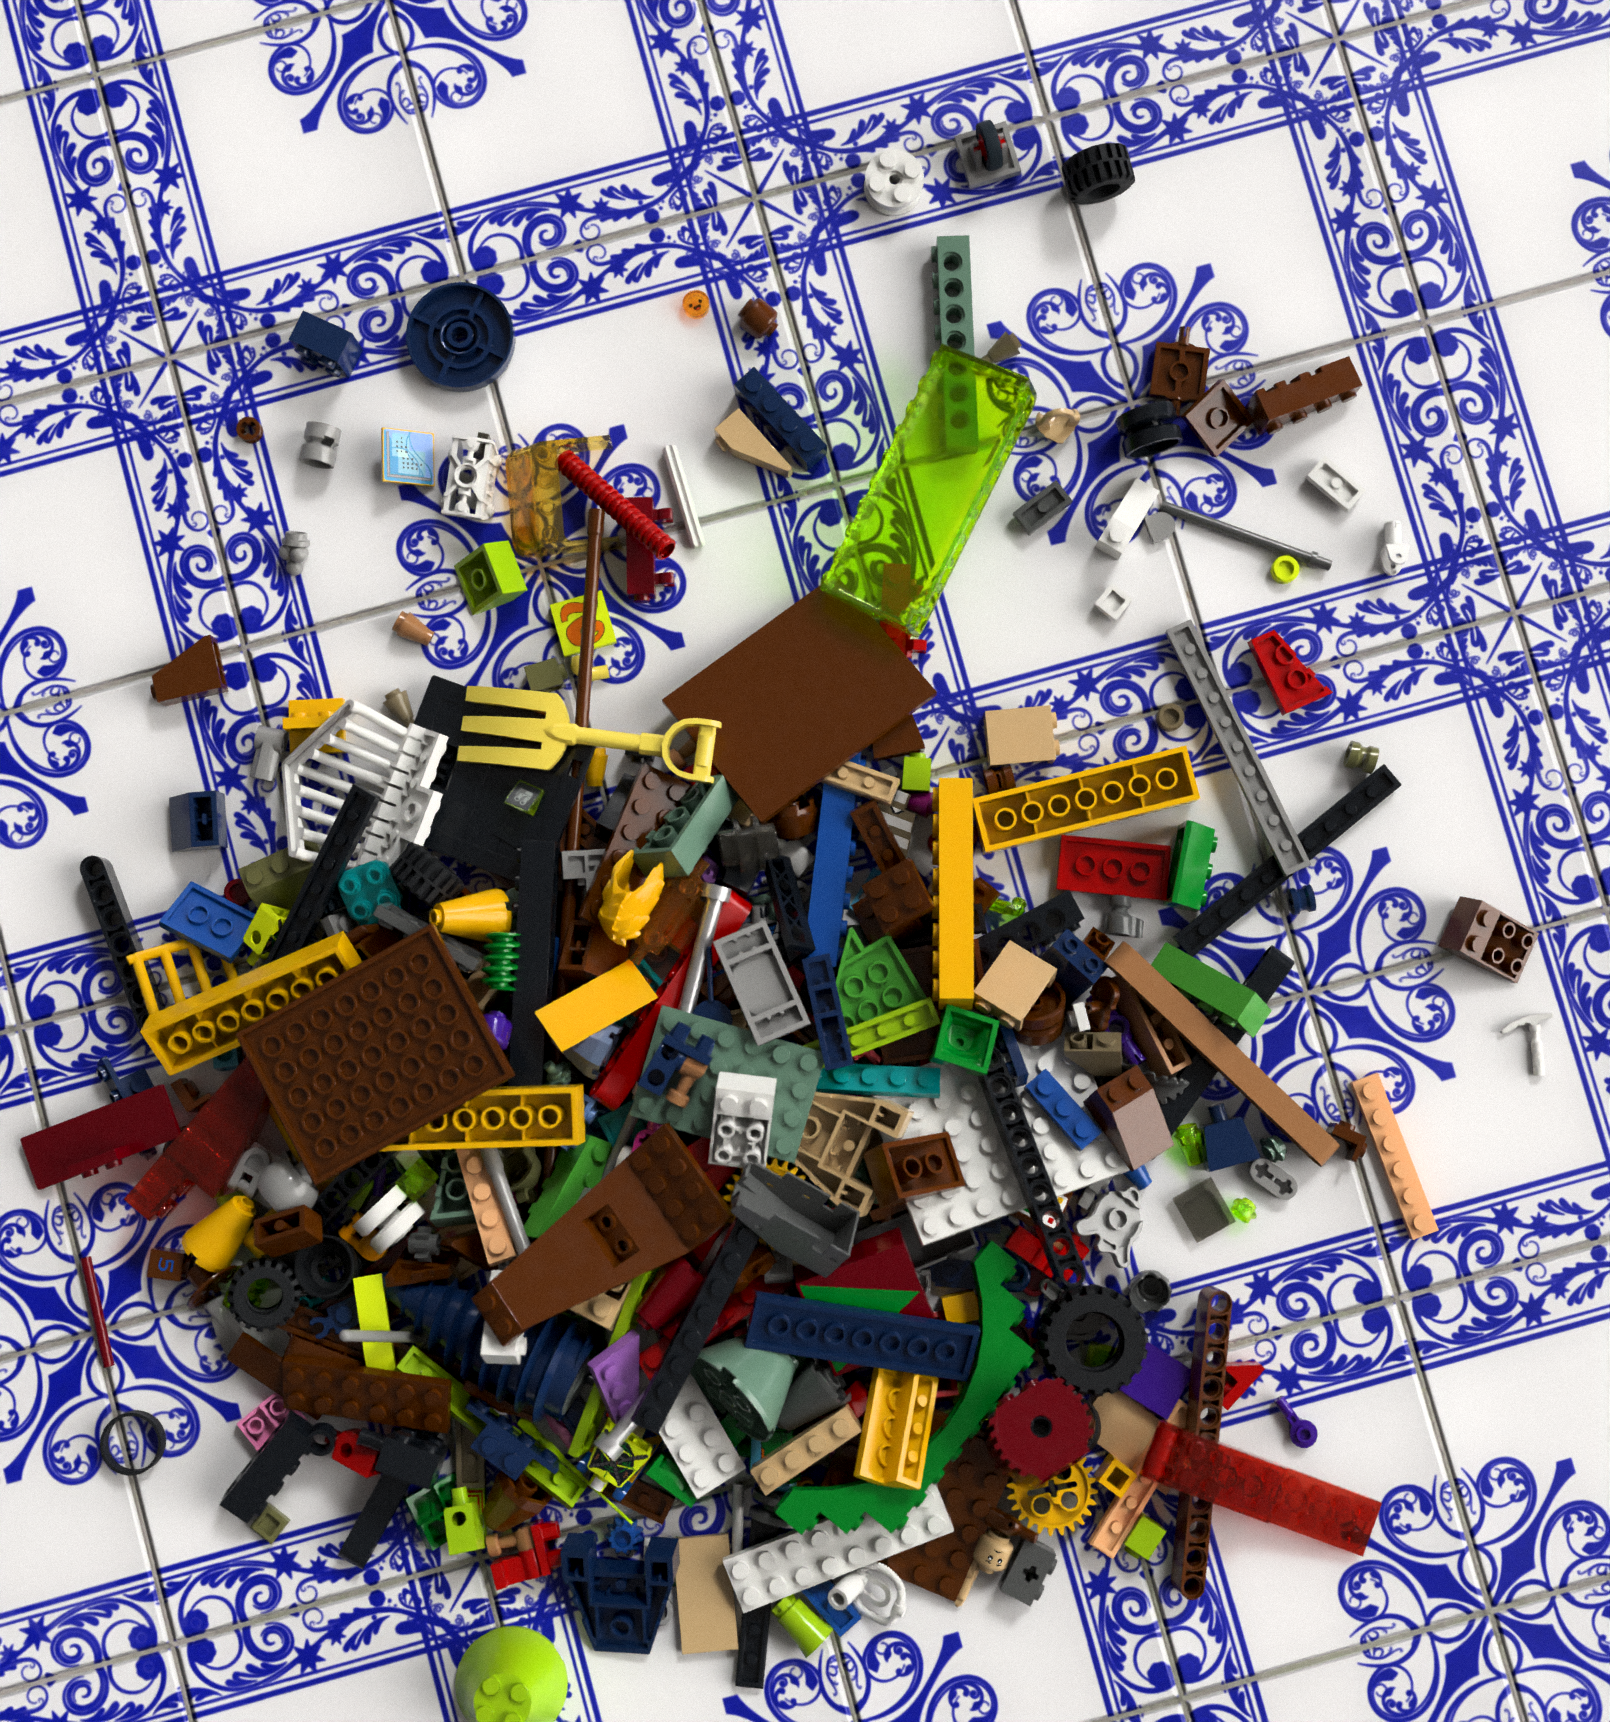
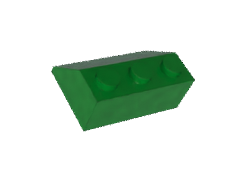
[1163,820,1218,912]

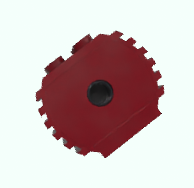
[984,1378,1094,1490]

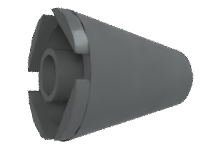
[776,1358,852,1431]

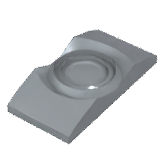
[713,920,811,1046]

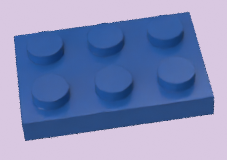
[159,881,255,964]

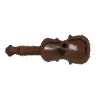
[1085,976,1120,1032]

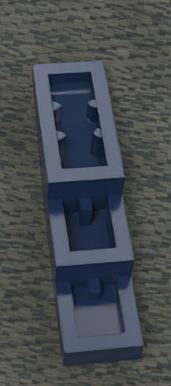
[802,953,854,1071]

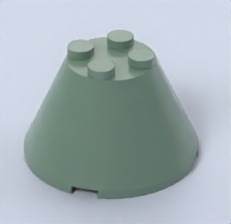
[690,1334,799,1442]

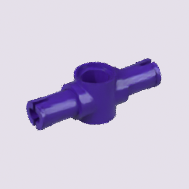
[1085,995,1147,1065]

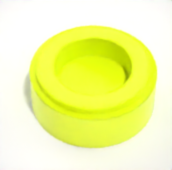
[1270,555,1299,584]

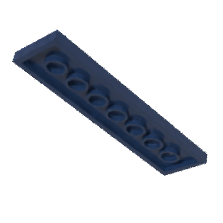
[744,1291,980,1381]

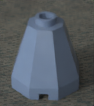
[551,1023,623,1080]

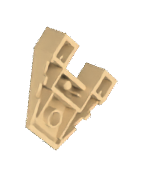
[794,1092,914,1217]

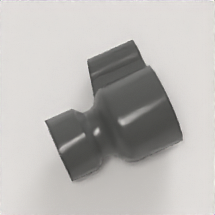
[1104,895,1144,938]

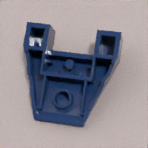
[560,1532,680,1654]

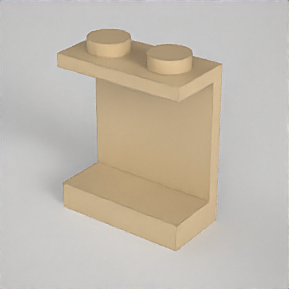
[983,705,1060,769]
[973,940,1057,1031]

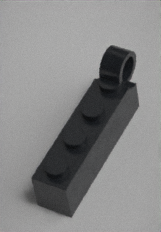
[219,1410,337,1523]

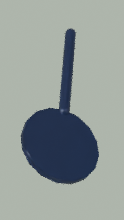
[692,946,733,1025]

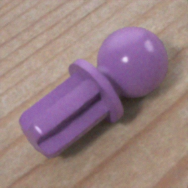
[696,855,718,884]

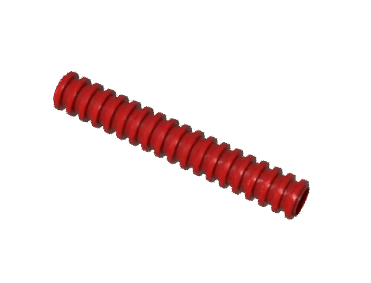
[555,450,676,560]

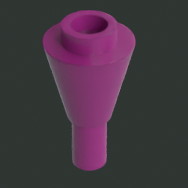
[906,792,934,819]

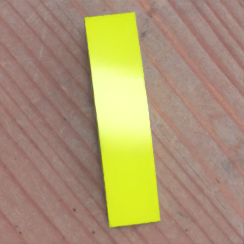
[353,1273,396,1371]

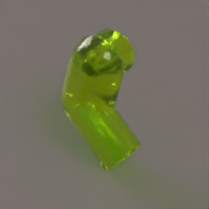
[988,897,1027,917]

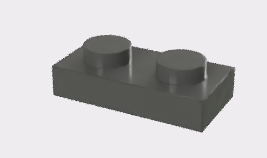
[1013,480,1073,536]

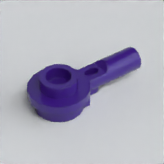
[1274,1395,1318,1448]

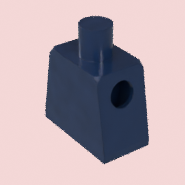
[1200,1103,1260,1172]

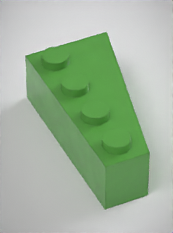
[1151,942,1272,1038]
[523,1135,612,1241]

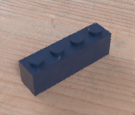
[734,367,827,471]

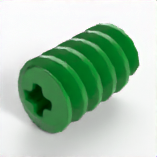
[480,931,522,991]

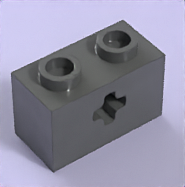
[998,1537,1057,1607]

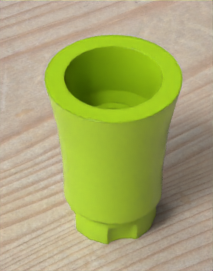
[770,1594,834,1658]

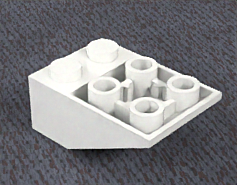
[708,1071,777,1168]

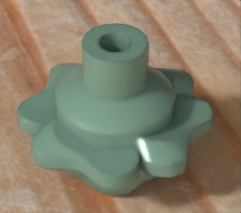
[543,1060,572,1085]

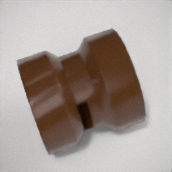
[983,764,1016,795]

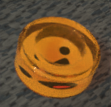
[683,290,710,319]

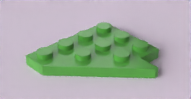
[835,927,927,1029]

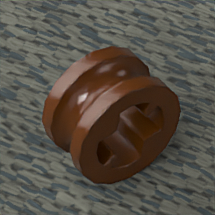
[236,417,264,444]

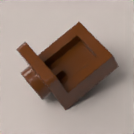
[1326,1120,1367,1162]

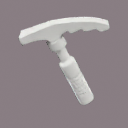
[1500,1013,1553,1075]

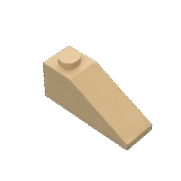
[714,408,793,478]

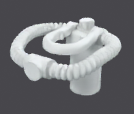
[828,1562,907,1627]

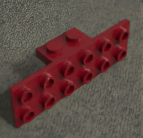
[20,1084,182,1190]

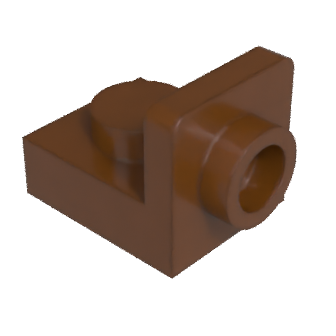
[170,1078,217,1114]

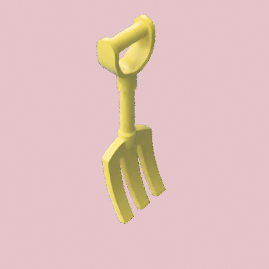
[457,686,722,784]

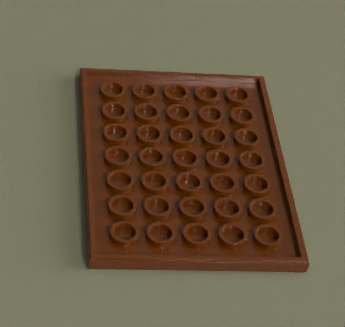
[662,574,937,825]
[235,923,515,1186]

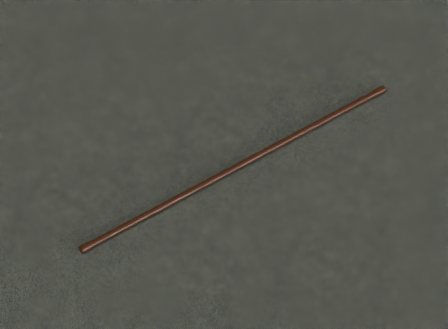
[541,508,605,1194]

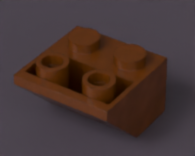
[558,920,632,986]

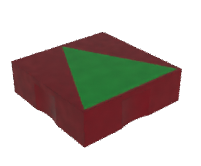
[793,1227,936,1377]

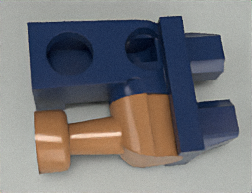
[637,1021,715,1108]

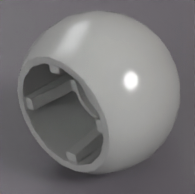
[257,1158,319,1212]

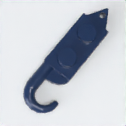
[926,1258,1031,1293]

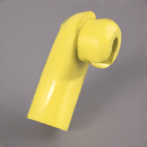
[570,655,610,681]

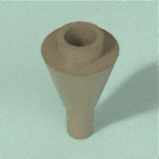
[975,331,1022,372]
[382,688,414,728]

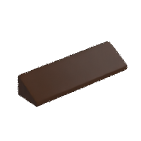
[227,1332,323,1420]

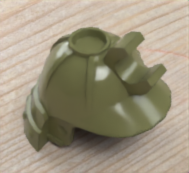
[497,1147,542,1204]

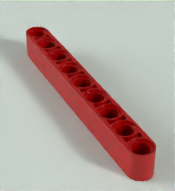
[589,890,752,1111]

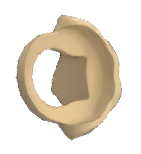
[1035,408,1081,444]

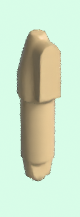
[954,1560,979,1607]

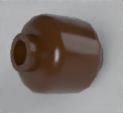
[738,298,778,339]

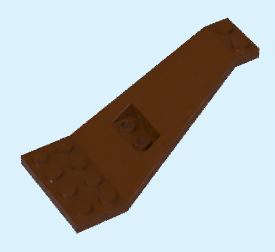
[472,1123,735,1347]

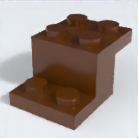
[851,858,936,944]

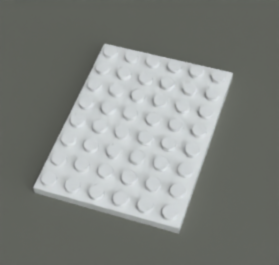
[864,1015,1130,1247]

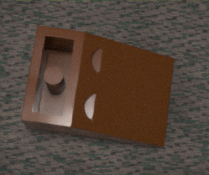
[1438,896,1539,983]

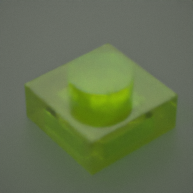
[1084,1340,1117,1367]

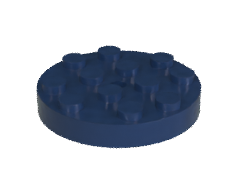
[406,282,516,392]

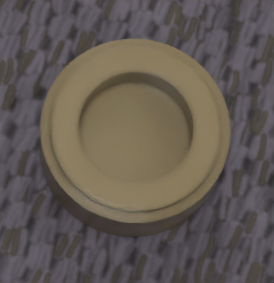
[1156,703,1185,732]

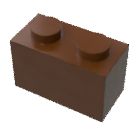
[254,1204,323,1258]

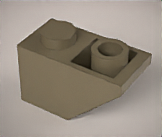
[1064,1032,1122,1076]

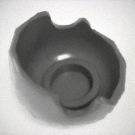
[1128,1270,1172,1314]

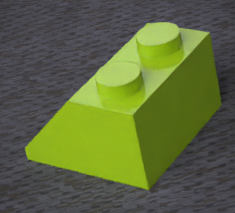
[454,540,527,615]

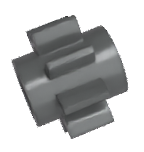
[408,1226,441,1262]

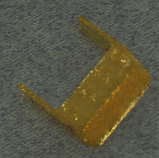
[505,435,622,558]

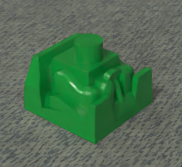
[928,1004,1000,1077]
[642,1451,697,1508]

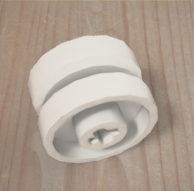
[352,1183,425,1255]

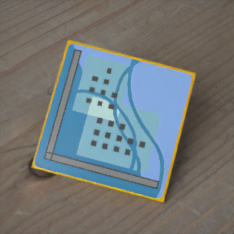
[381,427,435,487]

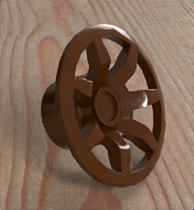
[186,1264,238,1309]

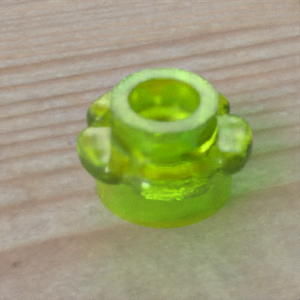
[1231,1197,1257,1223]

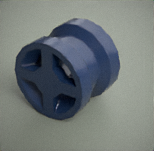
[1286,884,1316,915]

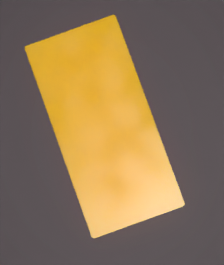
[535,959,658,1052]

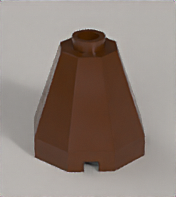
[482,1471,553,1532]

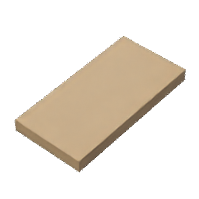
[1086,1391,1184,1495]
[673,1532,739,1654]

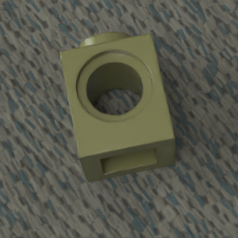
[524,657,568,693]

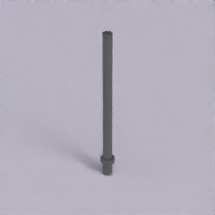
[1160,500,1333,571]

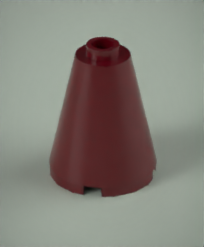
[635,1257,704,1331]

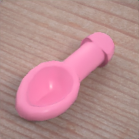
[546,1415,573,1450]

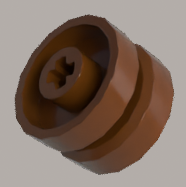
[1012,981,1066,1046]

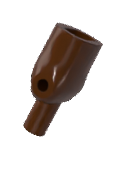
[985,1507,1039,1544]

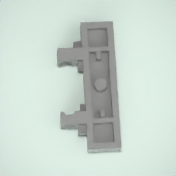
[560,849,605,899]

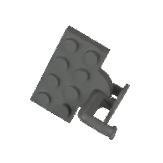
[373,902,485,972]

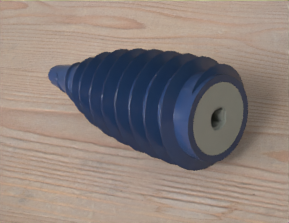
[377,1270,600,1423]

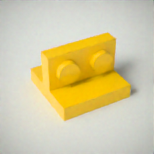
[282,698,346,754]

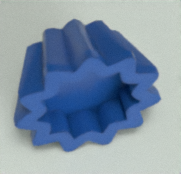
[604,1514,644,1556]

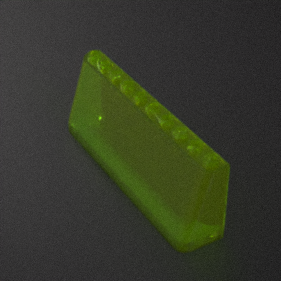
[820,343,1037,638]

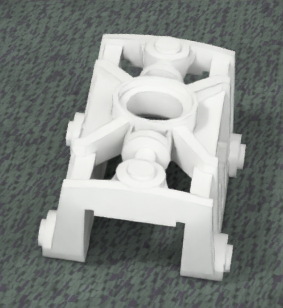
[440,435,502,520]

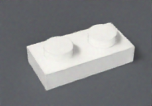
[1305,456,1366,513]
[1065,1002,1091,1032]

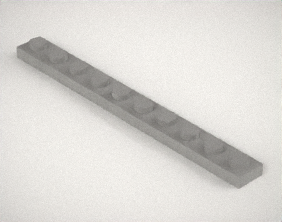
[1165,619,1311,877]

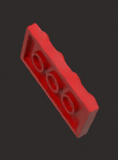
[1055,835,1171,901]

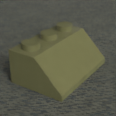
[238,840,323,910]

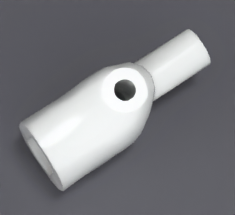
[769,833,815,879]

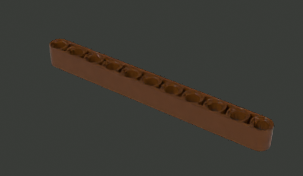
[1171,1286,1232,1600]

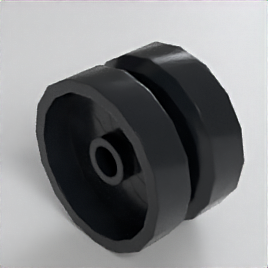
[1115,401,1184,459]

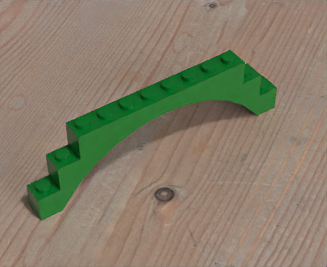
[773,1240,1035,1535]

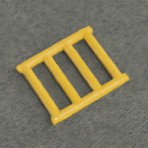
[126,939,238,1015]

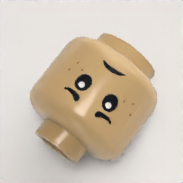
[973,1528,1014,1574]

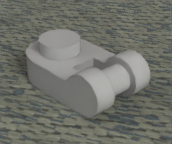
[227,1147,272,1200]

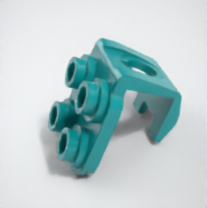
[337,860,407,925]

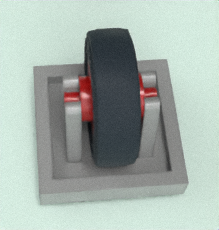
[954,120,1021,190]

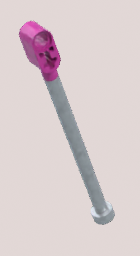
[631,882,732,1153]

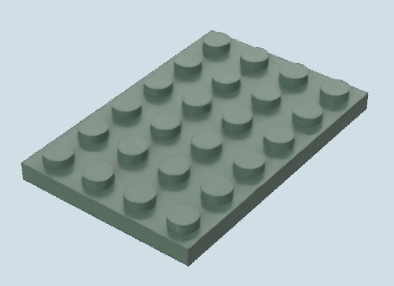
[630,1005,824,1163]

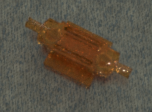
[629,858,710,966]

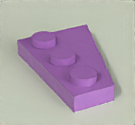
[587,1329,639,1425]

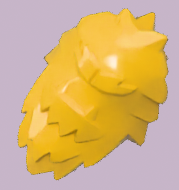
[598,850,665,947]

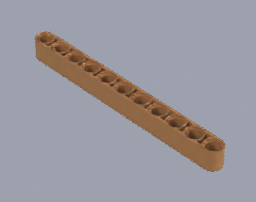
[1104,941,1340,1167]

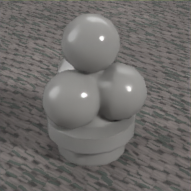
[279,531,310,576]

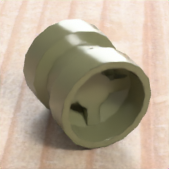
[1343,741,1379,774]

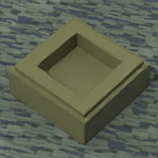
[250,1503,291,1544]

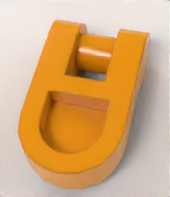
[338,1211,389,1261]

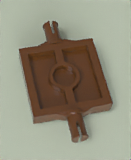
[1148,326,1210,419]

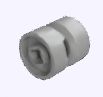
[299,421,341,469]

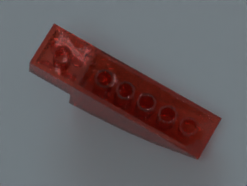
[124,1056,271,1221]

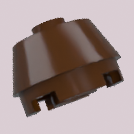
[767,795,818,841]

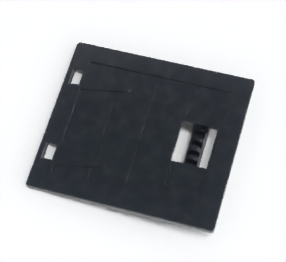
[414,675,596,881]

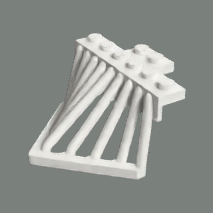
[282,699,449,879]

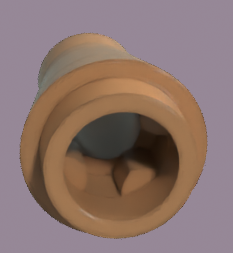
[392,611,435,646]

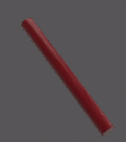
[80,1256,115,1368]

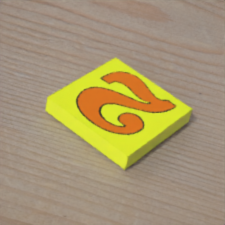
[550,590,617,658]

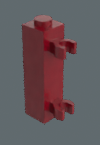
[625,497,675,603]

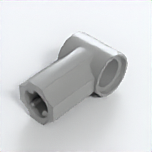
[250,725,289,782]

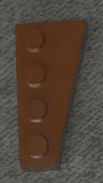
[1245,356,1363,435]

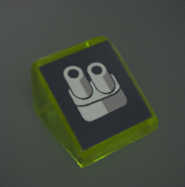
[504,780,545,816]

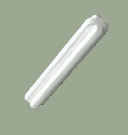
[663,444,705,549]

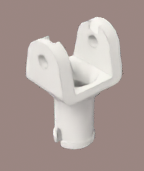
[1379,520,1410,576]

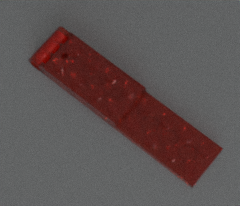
[1139,1419,1382,1556]

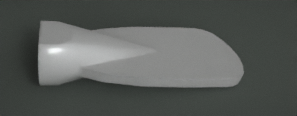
[204,1294,245,1356]

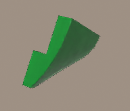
[402,1472,457,1551]

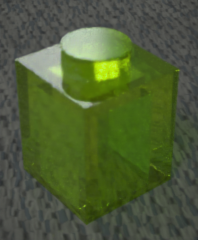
[394,1157,439,1203]

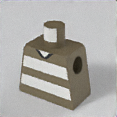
[857,789,916,857]

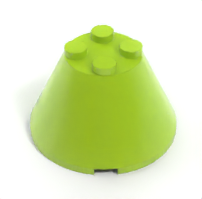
[455,1626,568,1722]

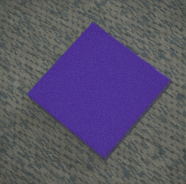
[1118,1342,1191,1420]

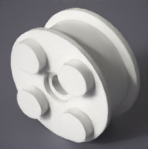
[864,149,924,216]

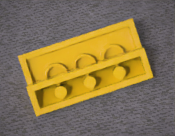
[854,1367,939,1490]

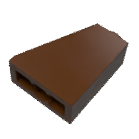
[150,635,229,707]

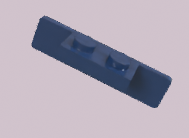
[96,1056,157,1160]
[465,1396,560,1481]

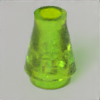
[1174,1123,1204,1166]

